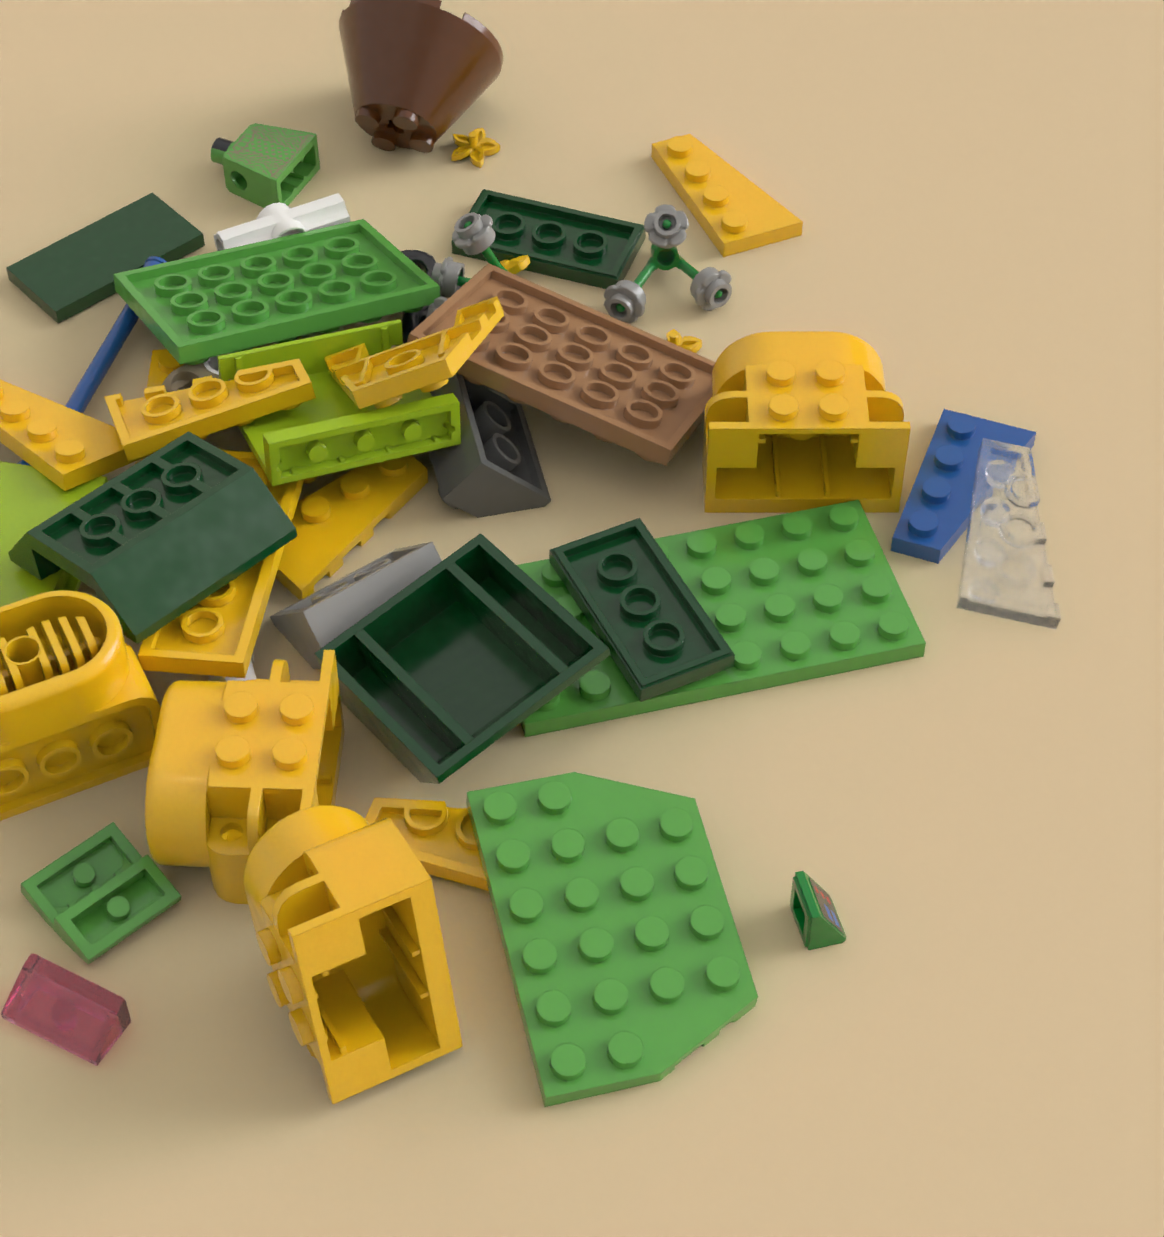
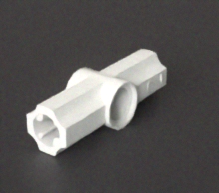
[214,193,350,251]

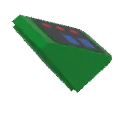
[790,871,846,950]

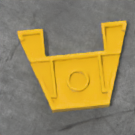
[324,296,504,409]

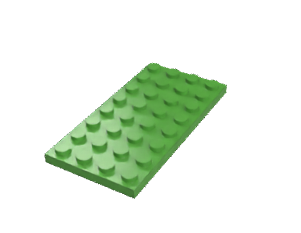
[517,500,926,737]

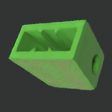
[211,123,320,208]

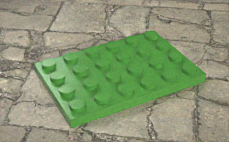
[113,219,440,365]

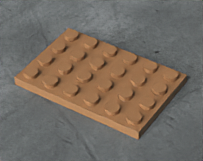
[407,263,715,466]

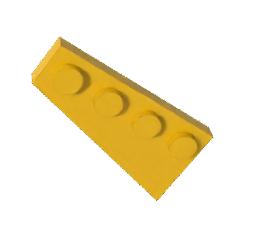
[365,797,489,891]

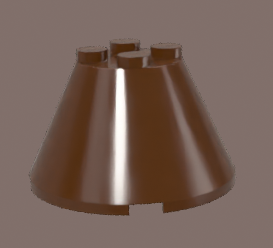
[339,0,503,153]

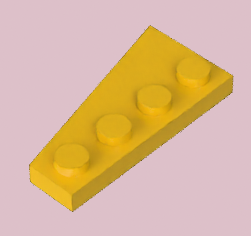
[651,134,803,257]
[104,358,316,462]
[0,379,142,491]
[275,455,428,600]

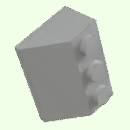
[270,542,442,669]

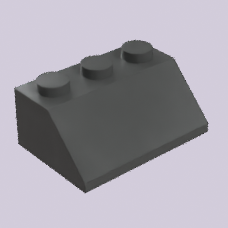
[429,373,551,518]

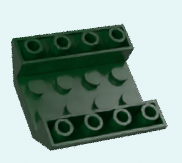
[8,431,297,644]

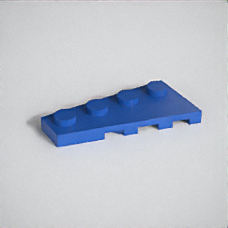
[890,409,1036,564]

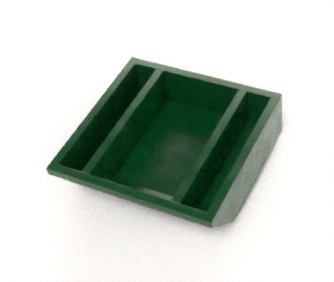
[314,533,611,784]

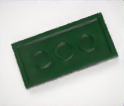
[451,189,646,289]
[6,192,205,323]
[549,518,735,702]

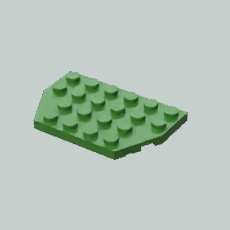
[466,772,758,1107]

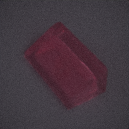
[1,953,131,1066]

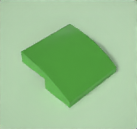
[21,822,181,964]

